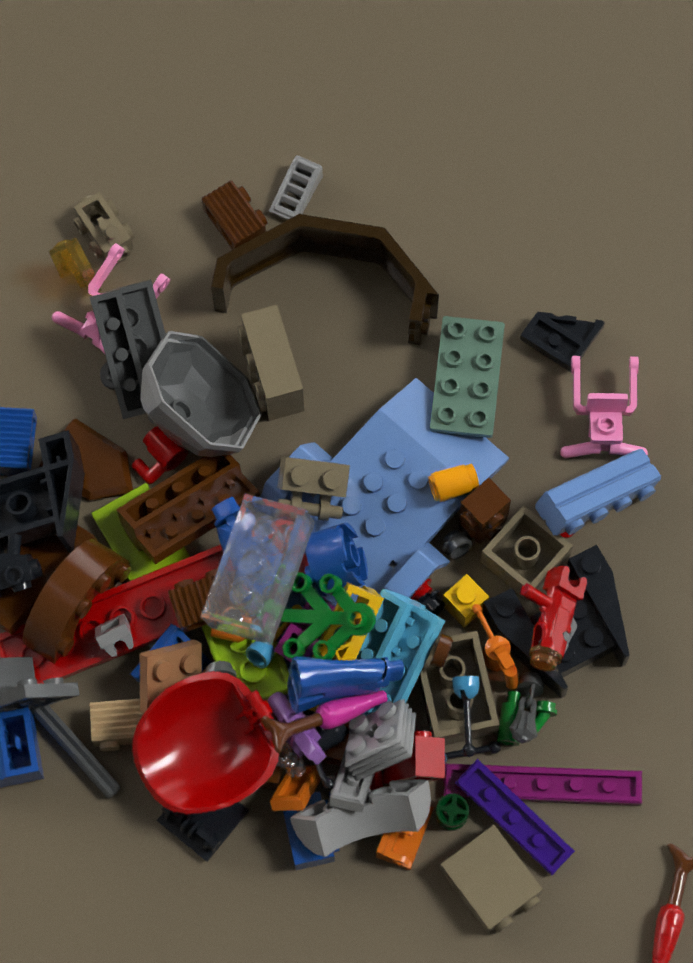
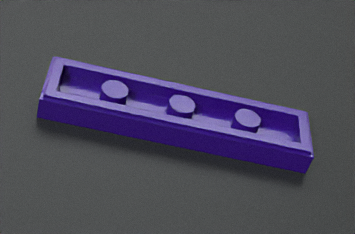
[455,759,575,875]

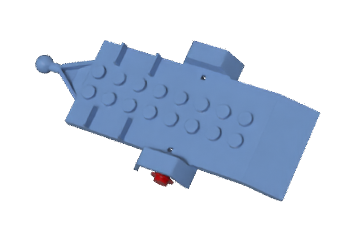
[259,378,509,672]

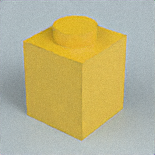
[443,574,489,628]

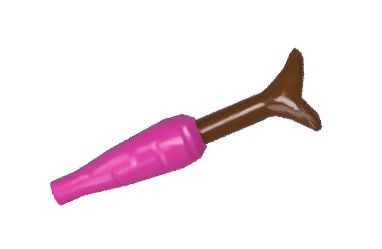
[261,690,388,754]

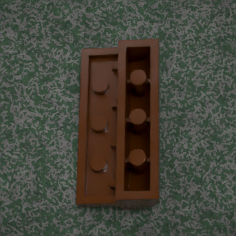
[116,455,260,565]

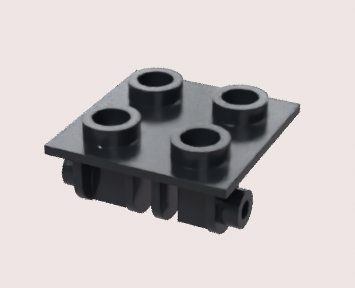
[156,802,249,862]

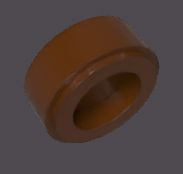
[430,634,453,669]

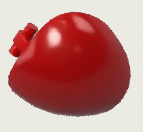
[132,671,279,814]

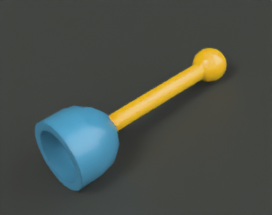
[245,604,303,668]

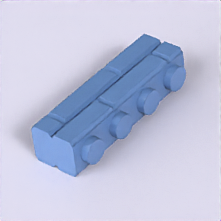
[535,449,661,536]

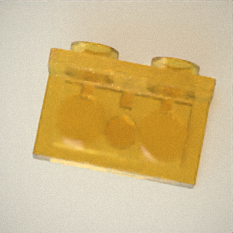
[49,237,102,296]

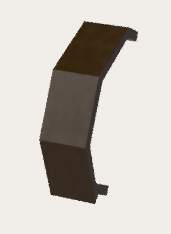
[211,214,439,345]

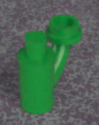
[497,691,557,746]

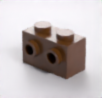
[458,478,511,544]

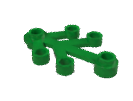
[257,572,376,660]

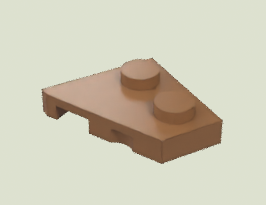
[140,640,202,714]

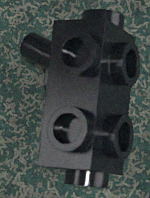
[0,534,43,597]

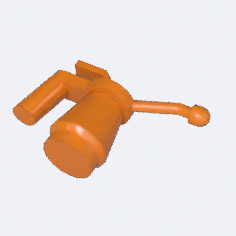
[472,604,518,690]

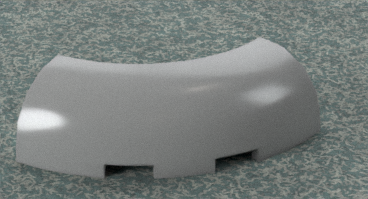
[290,780,431,857]

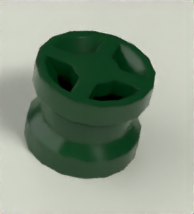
[436,794,469,831]

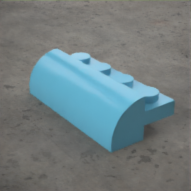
[337,589,445,721]

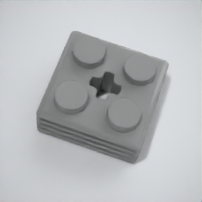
[345,699,416,780]

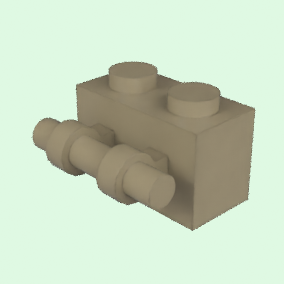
[277,456,350,521]

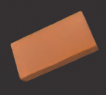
[270,765,321,811]

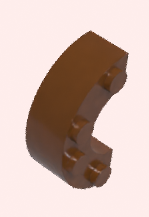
[23,539,131,664]

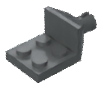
[0,657,79,711]

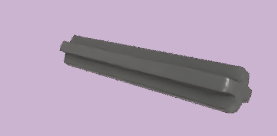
[31,705,121,799]

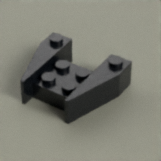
[0,430,85,554]
[482,544,630,698]

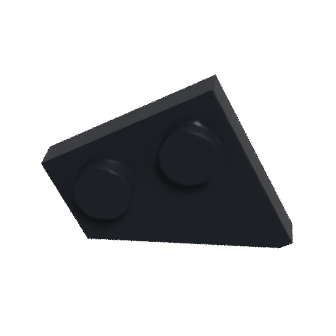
[520,311,605,372]

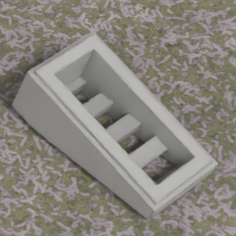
[269,155,323,221]

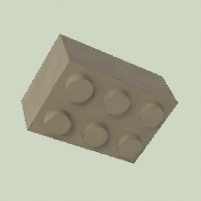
[237,304,305,421]
[418,631,499,744]

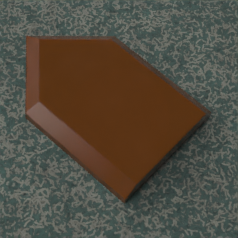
[39,418,133,502]

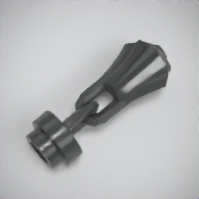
[510,672,544,744]

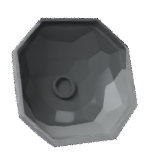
[140,331,262,457]

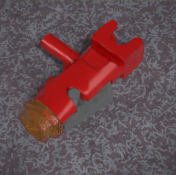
[520,566,587,671]

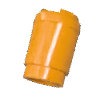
[428,463,479,502]

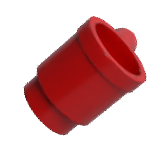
[131,426,189,484]

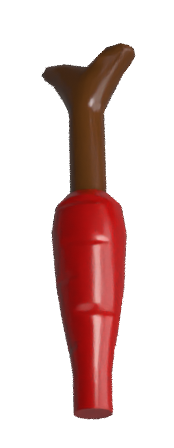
[652,844,693,963]

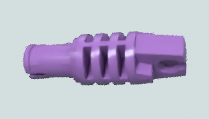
[268,692,326,765]

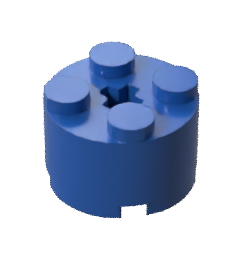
[300,522,368,596]

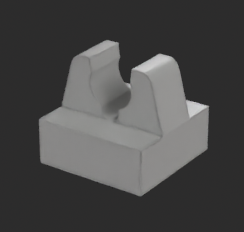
[95,614,134,657]

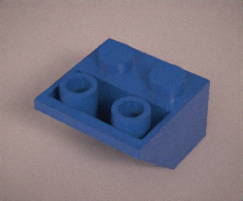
[0,707,44,788]

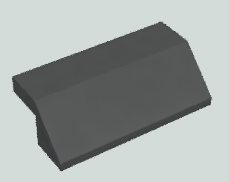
[90,279,166,419]

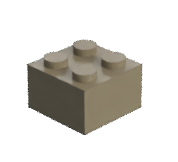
[480,505,573,603]

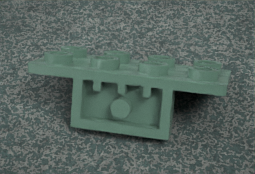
[430,316,505,438]

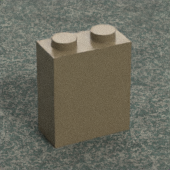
[440,825,543,934]

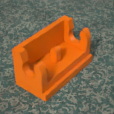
[376,803,434,870]

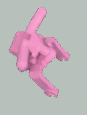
[52,243,170,354]
[560,356,648,459]

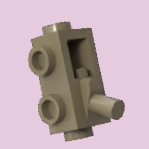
[73,191,135,263]

